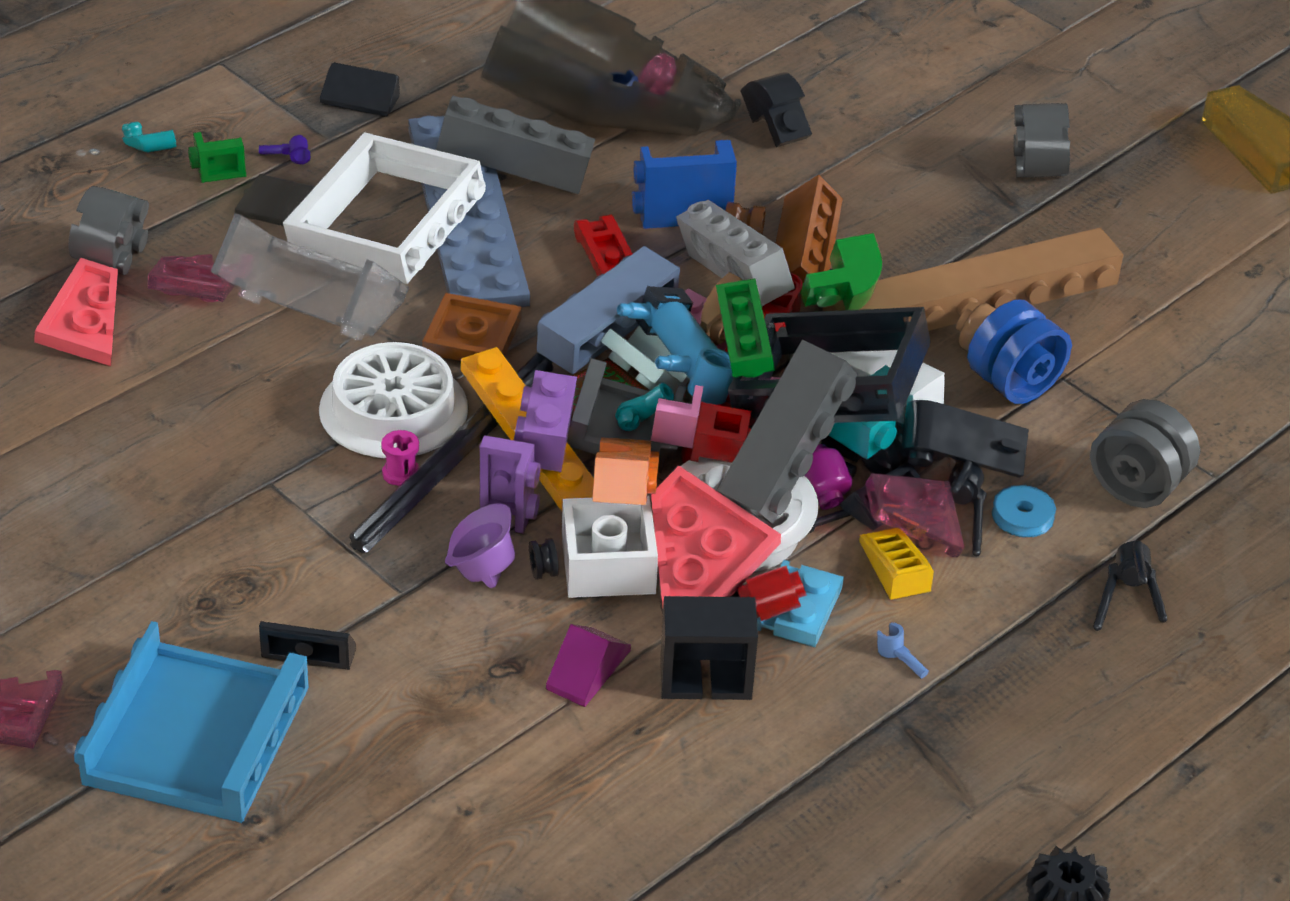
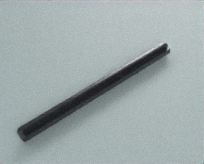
[349,352,554,554]

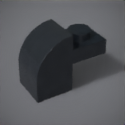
[740,72,812,148]

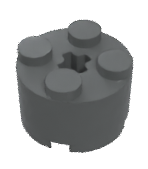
[1013,103,1070,178]
[69,186,149,275]

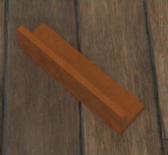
[775,175,843,283]

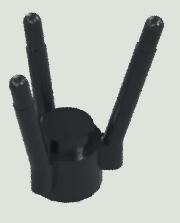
[911,460,987,557]
[1093,541,1168,631]

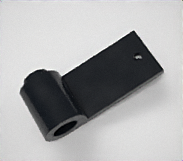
[900,400,1029,478]

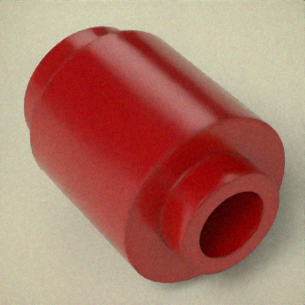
[737,565,807,621]

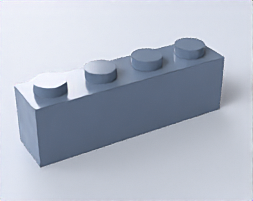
[537,246,680,375]

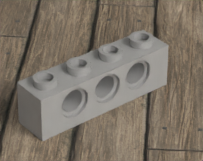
[676,200,795,306]

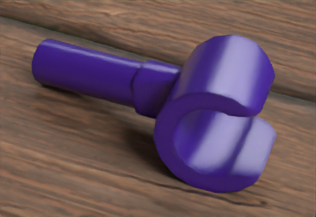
[259,135,311,165]

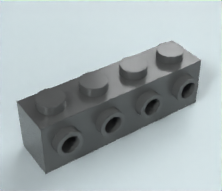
[436,95,595,194]
[717,339,858,524]

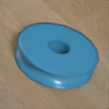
[992,485,1056,537]

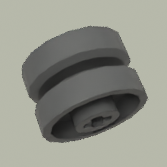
[1090,399,1201,508]

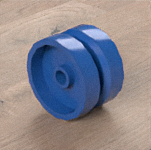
[967,300,1072,404]

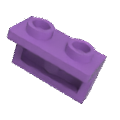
[480,435,541,534]

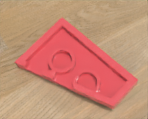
[34,258,118,366]

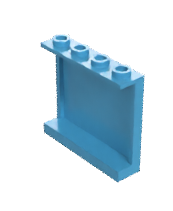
[74,621,309,823]

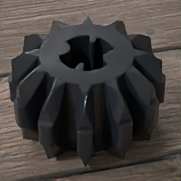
[1026,846,1111,901]

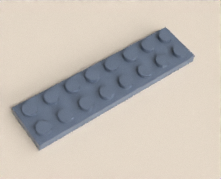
[408,116,530,307]

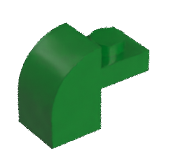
[800,233,882,310]

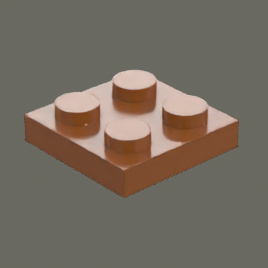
[422,293,522,361]

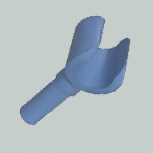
[877,623,929,679]

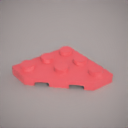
[651,466,781,608]

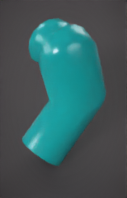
[122,122,176,153]
[615,383,674,431]

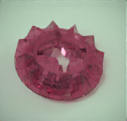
[638,53,677,110]

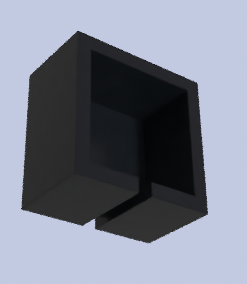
[660,596,758,700]

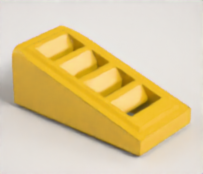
[859,527,934,600]

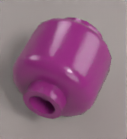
[804,444,852,510]

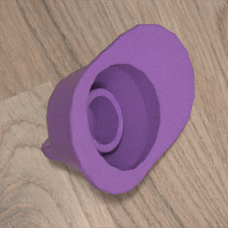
[445,503,515,588]

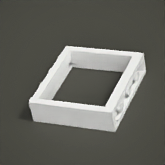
[283,132,485,284]

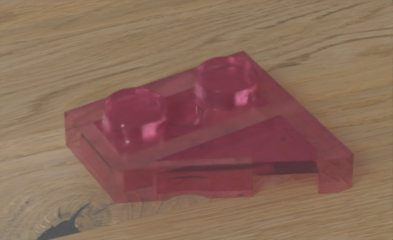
[148,253,249,302]
[865,473,965,557]
[0,670,63,749]

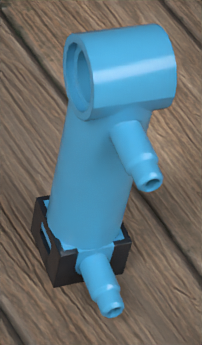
[617,286,734,405]

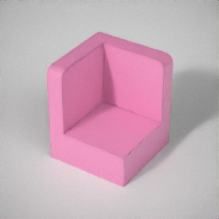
[651,385,704,448]

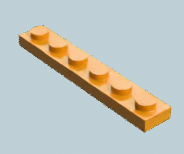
[460,347,594,511]

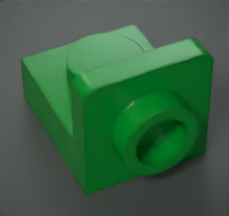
[188,132,246,183]

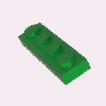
[716,278,775,378]

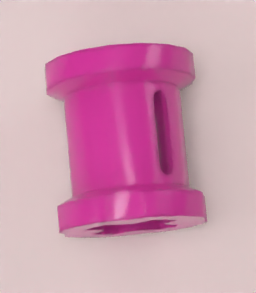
[381,430,419,486]

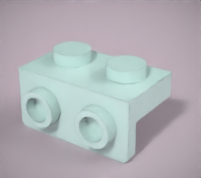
[601,326,690,396]

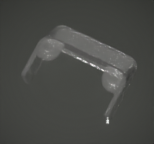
[211,213,409,342]

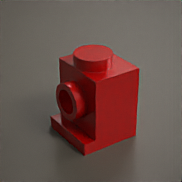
[690,402,751,463]

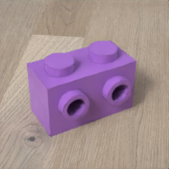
[514,370,577,472]

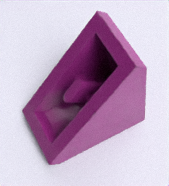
[546,624,631,707]

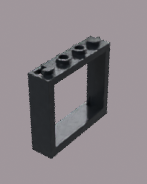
[728,307,931,425]

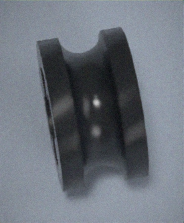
[528,538,559,579]

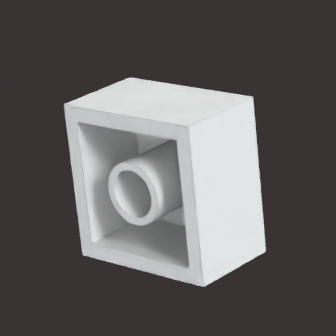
[562,495,658,598]

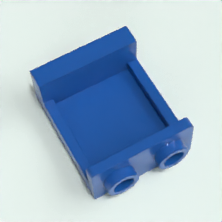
[632,140,737,229]

